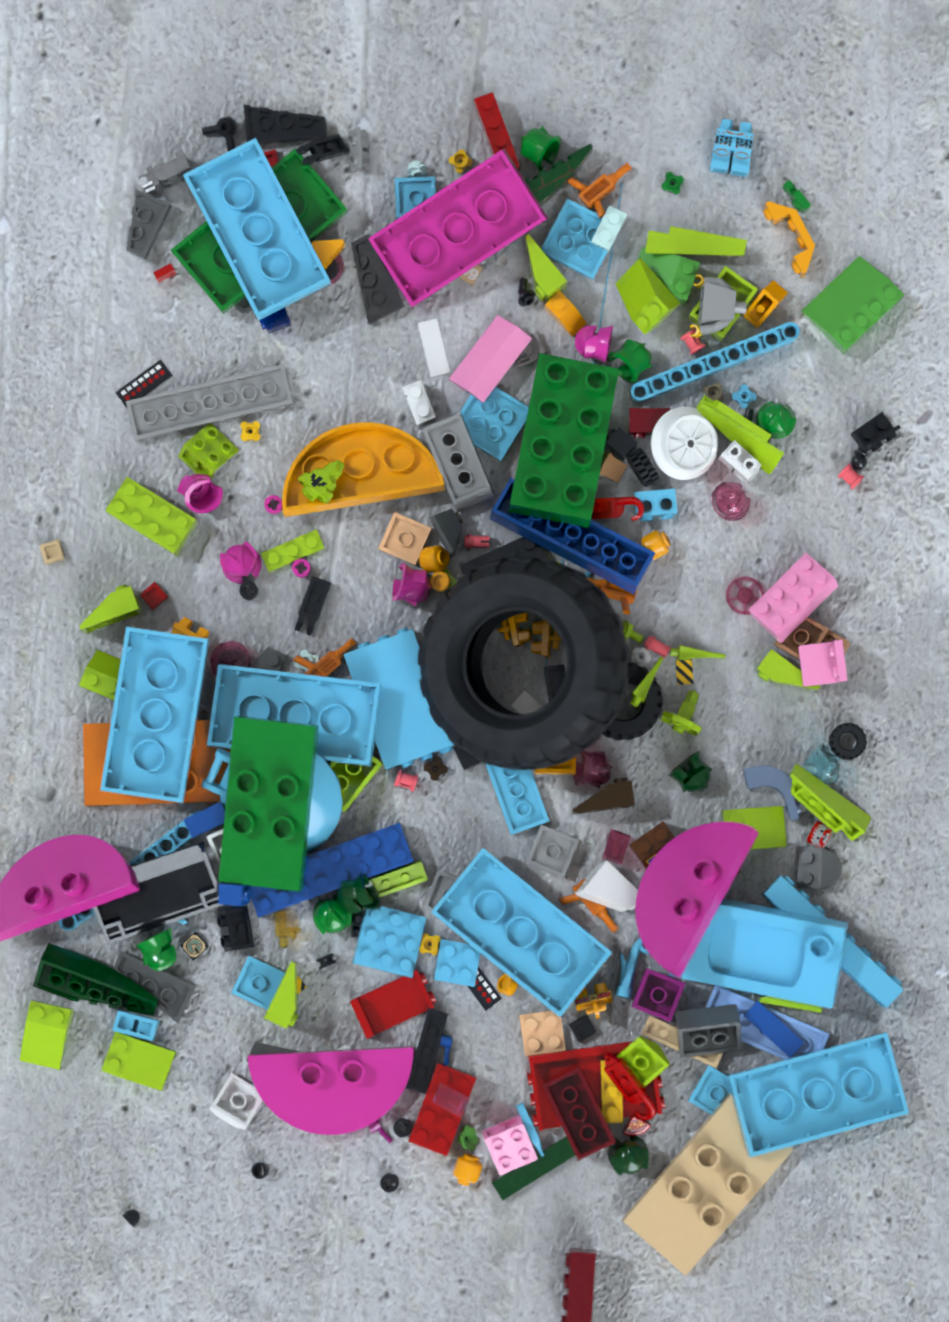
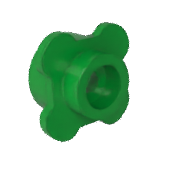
[661,172,684,195]

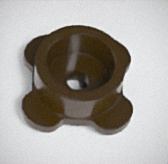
[423,756,448,781]

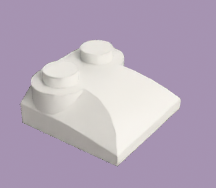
[210,1073,263,1130]

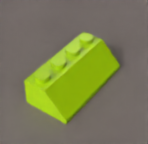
[79,650,121,701]

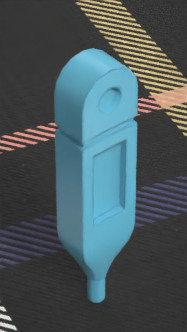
[516,1102,544,1157]

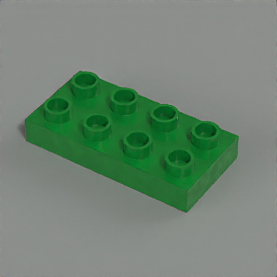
[508,353,619,528]

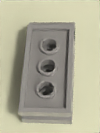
[422,411,495,512]

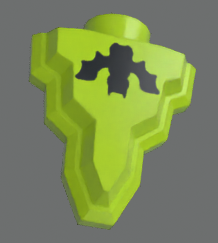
[297,460,344,503]

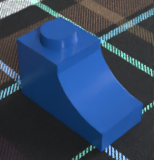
[218,882,252,906]

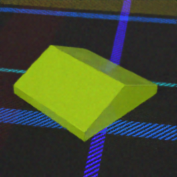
[616,1035,670,1087]

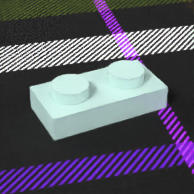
[591,205,627,251]

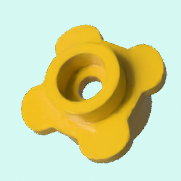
[449,149,473,173]
[240,421,261,441]
[419,933,441,955]

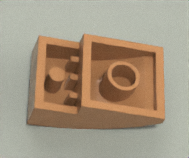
[774,617,851,662]

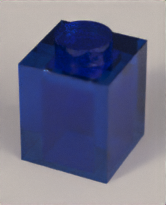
[259,307,291,334]

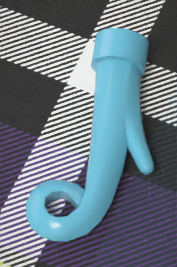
[615,938,650,999]

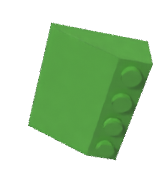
[801,256,904,354]

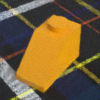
[311,239,346,269]
[742,280,788,329]
[544,291,587,338]

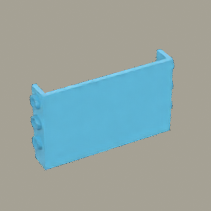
[344,627,455,770]

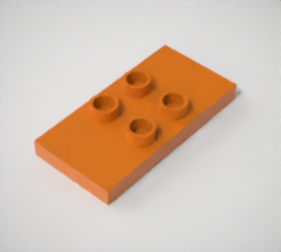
[83,720,231,806]

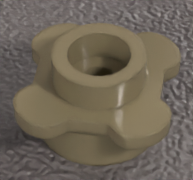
[702,383,725,402]

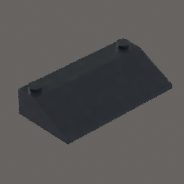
[93,841,222,945]

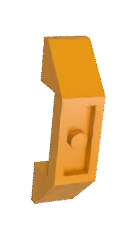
[763,201,815,278]

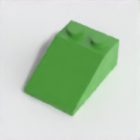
[638,247,700,305]

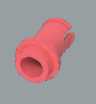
[464,533,489,550]
[643,635,671,658]

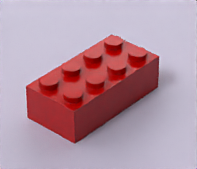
[408,1062,477,1156]

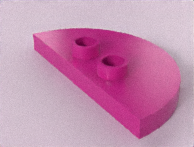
[635,822,759,979]
[0,835,140,942]
[247,1046,413,1135]

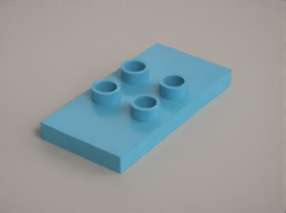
[183,138,331,321]
[100,627,209,803]
[207,664,382,766]
[431,848,612,1017]
[726,1032,909,1157]

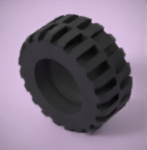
[602,662,663,741]

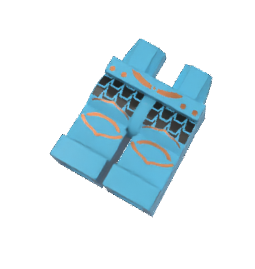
[709,119,754,177]

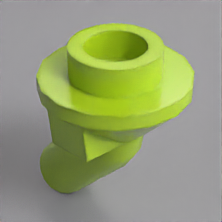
[622,620,644,644]

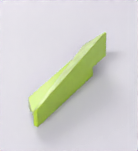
[645,226,747,256]
[696,395,784,474]
[790,764,871,841]

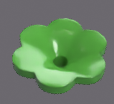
[458,1125,478,1151]

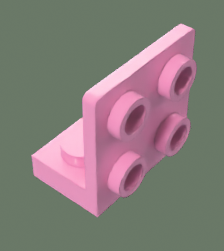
[798,640,848,686]
[482,1115,537,1175]

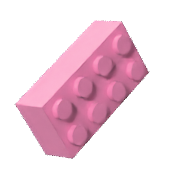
[749,553,838,643]

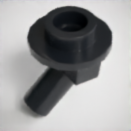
[518,278,536,307]

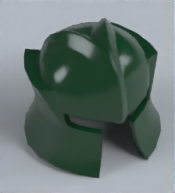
[668,750,713,793]
[338,873,381,914]
[608,1136,649,1176]

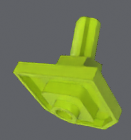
[660,690,702,737]

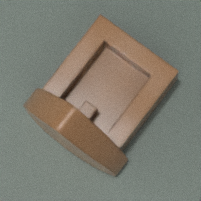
[599,452,627,483]

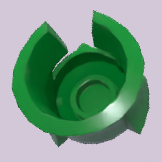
[520,125,561,171]
[607,339,652,384]
[756,401,796,439]
[313,894,353,935]
[136,928,176,971]

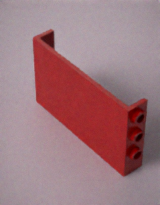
[527,1038,665,1131]

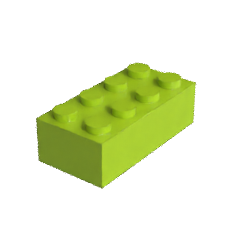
[105,477,198,556]

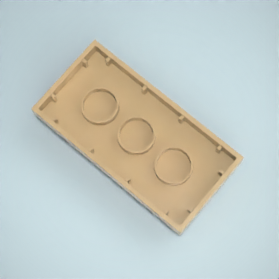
[622,1093,794,1276]

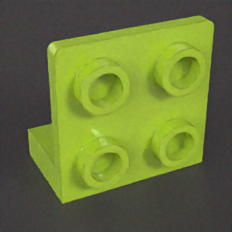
[178,424,239,480]

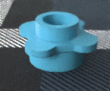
[732,384,756,409]

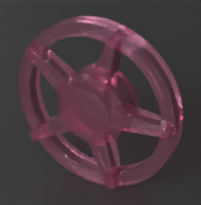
[726,576,764,615]

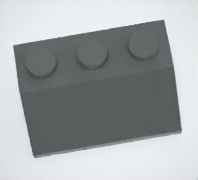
[675,1004,742,1058]

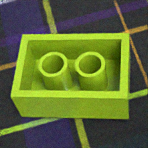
[688,266,758,342]

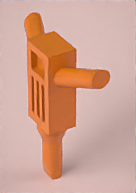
[567,162,632,218]
[586,577,637,615]
[292,638,356,677]
[558,878,619,933]

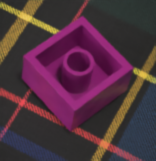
[631,968,685,1022]

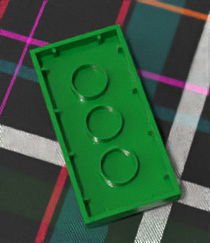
[171,148,348,315]
[219,716,319,892]

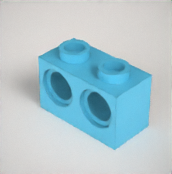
[634,489,677,522]
[112,1010,160,1041]

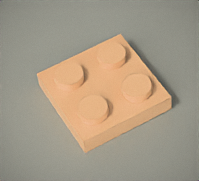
[378,512,432,566]
[519,1011,566,1056]

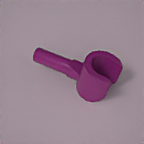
[368,1120,393,1143]

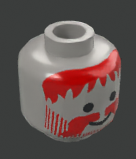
[803,820,835,849]

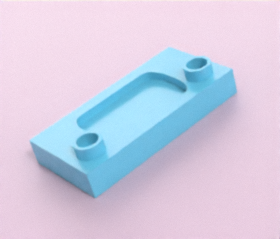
[669,898,848,1009]

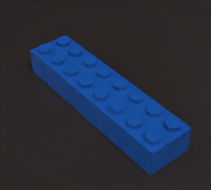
[490,478,655,595]
[250,823,414,918]

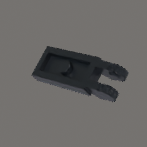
[296,134,349,166]
[294,576,332,636]

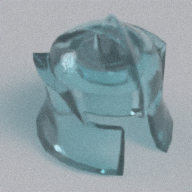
[802,743,840,785]

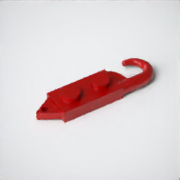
[591,496,644,521]
[604,1052,656,1121]

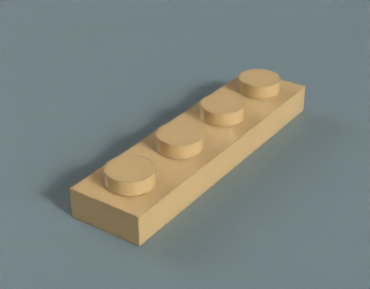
[641,1015,723,1068]

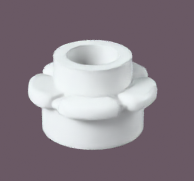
[631,647,651,667]

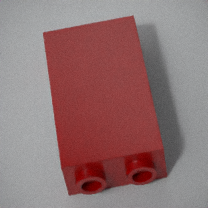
[350,970,437,1039]

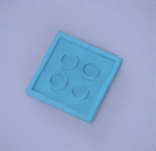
[541,199,608,280]
[461,387,529,462]
[352,906,426,978]

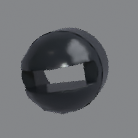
[252,1162,269,1179]
[122,1209,140,1228]

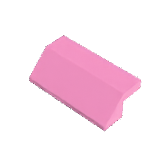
[449,315,532,403]

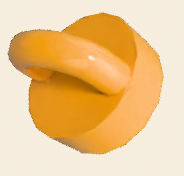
[430,571,451,591]
[497,974,518,996]

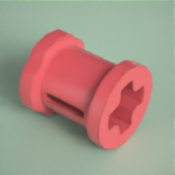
[680,329,706,355]
[837,463,864,490]
[394,769,419,792]

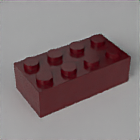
[542,1067,617,1161]
[561,1248,596,1322]

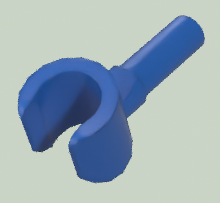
[440,1035,452,1065]

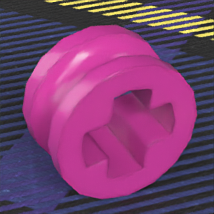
[264,495,282,514]
[292,559,311,578]

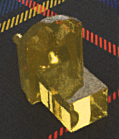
[275,912,301,948]

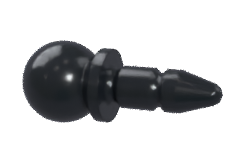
[851,446,868,470]

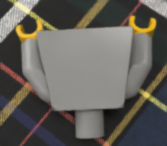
[689,274,747,338]

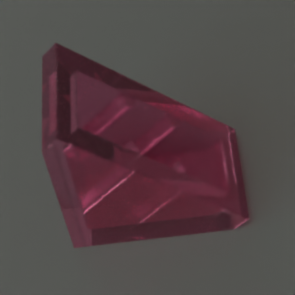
[601,829,631,866]
[432,1083,470,1117]

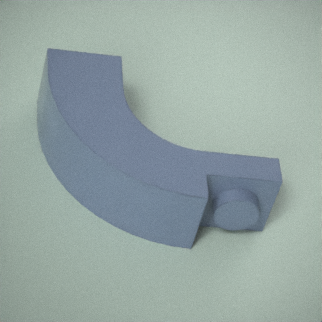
[742,766,802,821]

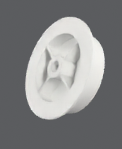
[651,407,719,480]

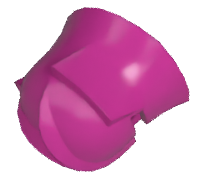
[575,326,613,363]
[177,474,223,514]
[220,541,261,584]
[392,562,432,607]

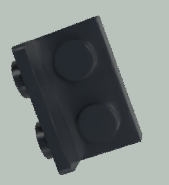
[850,412,901,454]
[217,906,255,952]

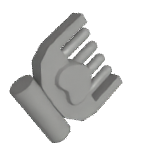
[516,332,547,368]

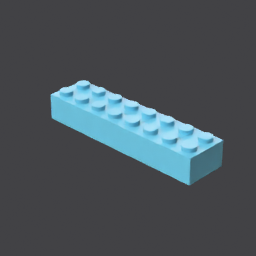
[761,876,904,1008]

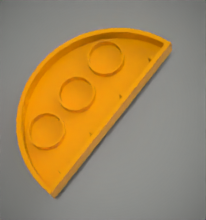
[282,422,445,517]

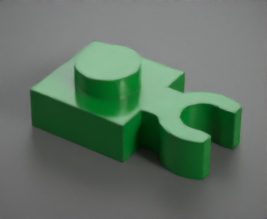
[782,180,811,214]

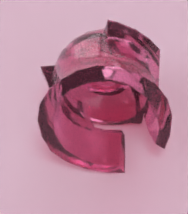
[711,482,751,521]
[573,750,613,789]

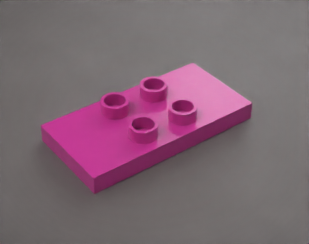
[368,149,549,307]

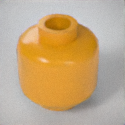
[641,530,671,560]
[419,545,450,573]
[453,1153,483,1186]

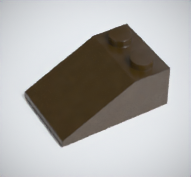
[572,778,635,815]

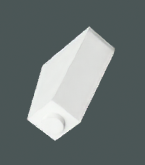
[575,860,638,912]

